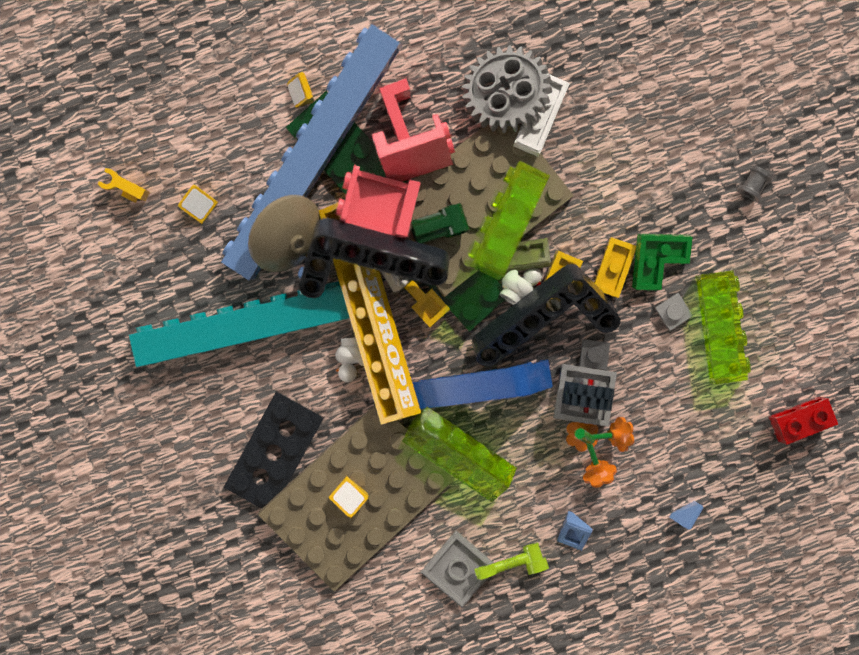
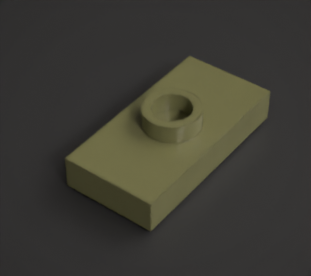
[495,238,551,274]

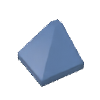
[669,501,703,530]
[557,511,593,551]

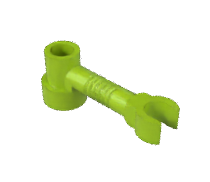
[474,542,549,580]

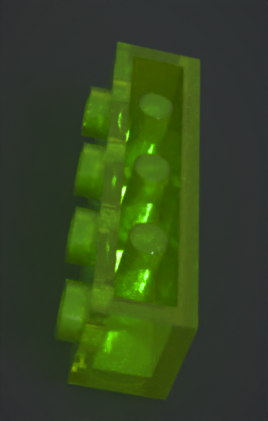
[468,161,550,280]
[695,270,751,385]
[402,406,517,502]

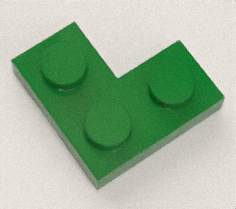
[632,233,693,290]

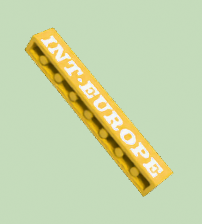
[319,202,421,425]

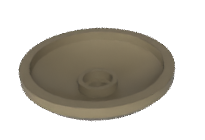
[248,195,321,272]

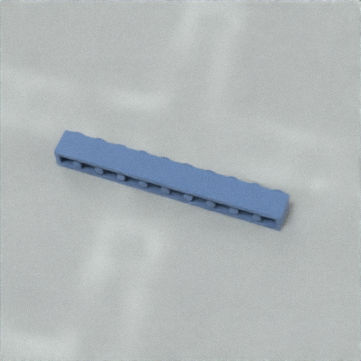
[221,24,403,280]

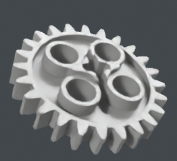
[462,45,552,133]

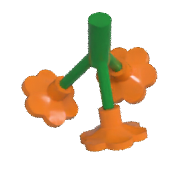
[566,417,634,488]

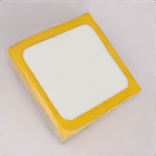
[287,72,315,108]
[177,184,218,224]
[329,476,369,518]

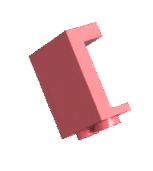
[379,78,410,141]
[372,114,455,182]
[336,165,421,239]

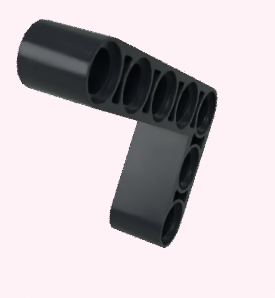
[299,218,450,298]
[472,264,621,367]

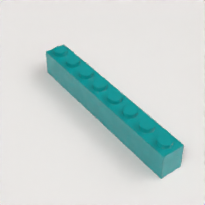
[129,281,350,367]

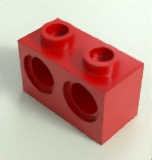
[769,397,838,445]

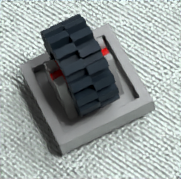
[553,364,617,427]

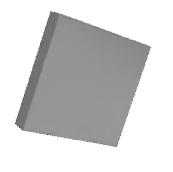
[420,530,494,608]

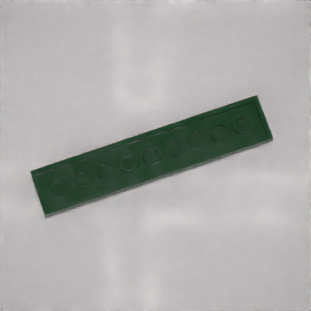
[285,91,505,331]

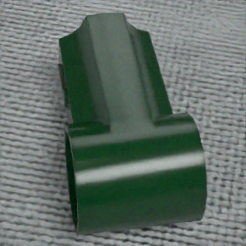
[410,203,470,243]

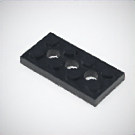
[223,391,325,509]

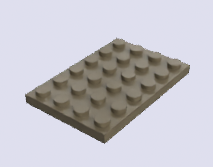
[406,124,574,297]
[258,404,454,592]

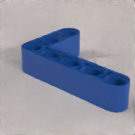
[412,360,553,409]

